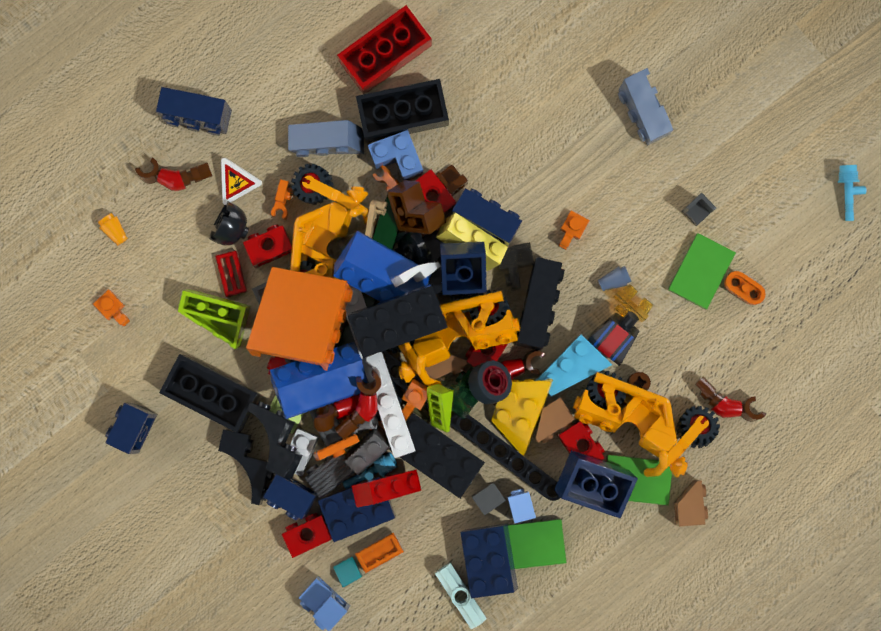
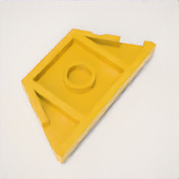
[491,379,553,455]

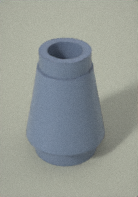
[598,266,632,291]

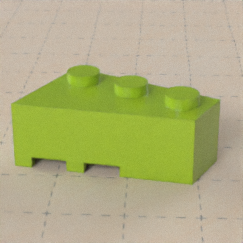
[178,289,251,349]

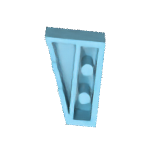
[535,335,612,397]

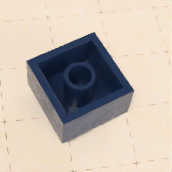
[440,242,487,295]
[105,403,158,454]
[263,474,318,521]

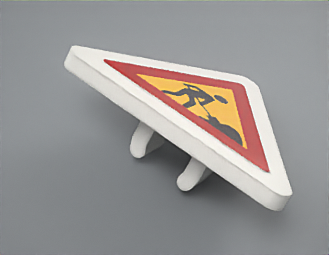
[221,158,262,205]

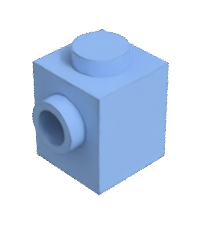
[507,488,536,523]

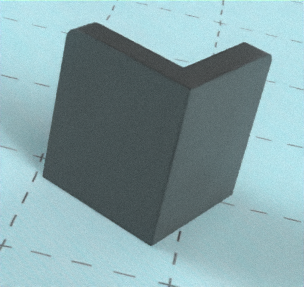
[682,193,716,226]
[471,483,506,516]

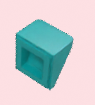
[333,556,363,587]

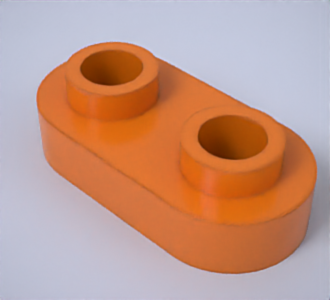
[724,271,766,305]

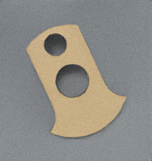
[365,200,387,239]

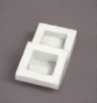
[391,262,441,287]

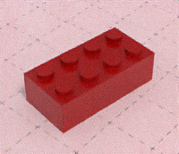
[337,5,432,94]

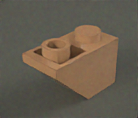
[425,355,467,382]
[534,397,575,444]
[674,480,708,527]

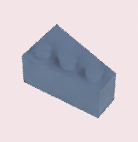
[618,68,673,146]
[288,120,364,157]

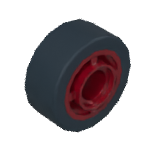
[468,360,512,404]

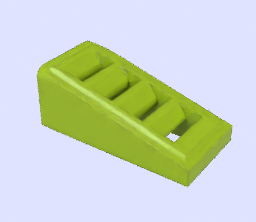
[427,384,453,433]

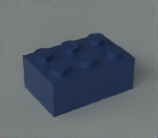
[156,87,232,136]
[452,188,522,247]
[554,450,638,519]
[318,476,396,542]
[460,523,518,598]

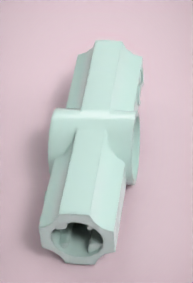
[435,563,487,629]

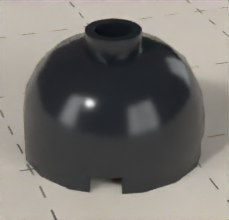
[209,201,249,246]

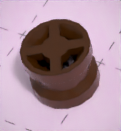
[627,372,651,390]

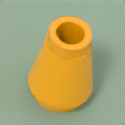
[98,213,128,246]

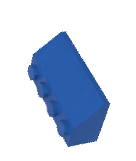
[333,231,432,302]
[270,342,368,419]

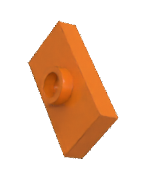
[313,434,360,461]
[355,532,404,573]

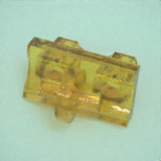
[613,284,653,322]

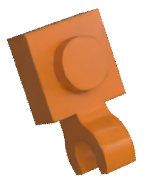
[373,165,400,191]
[271,179,293,220]
[559,210,590,250]
[93,289,130,326]
[402,379,428,420]

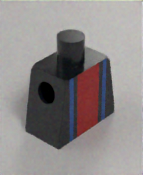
[588,311,640,366]

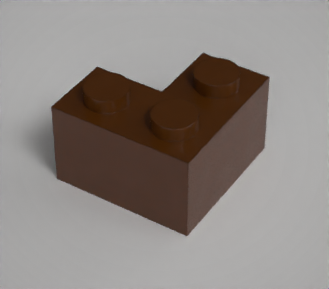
[387,180,446,234]

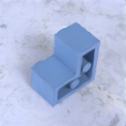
[368,130,423,181]
[299,576,350,631]

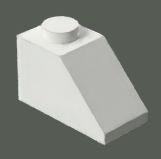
[290,428,320,477]

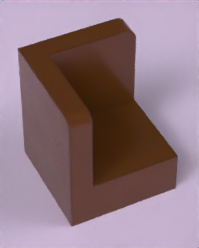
[436,165,468,196]

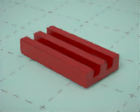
[215,250,247,298]

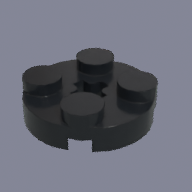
[395,231,432,265]

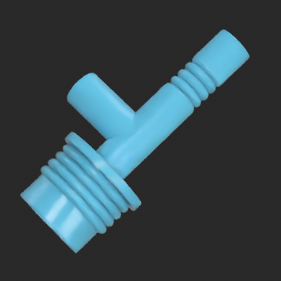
[838,165,867,221]
[342,452,398,489]

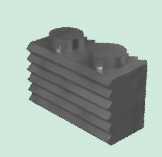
[345,425,390,475]
[305,454,354,499]

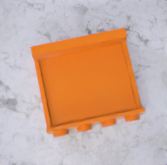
[246,267,353,371]

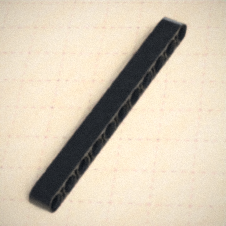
[382,351,560,501]

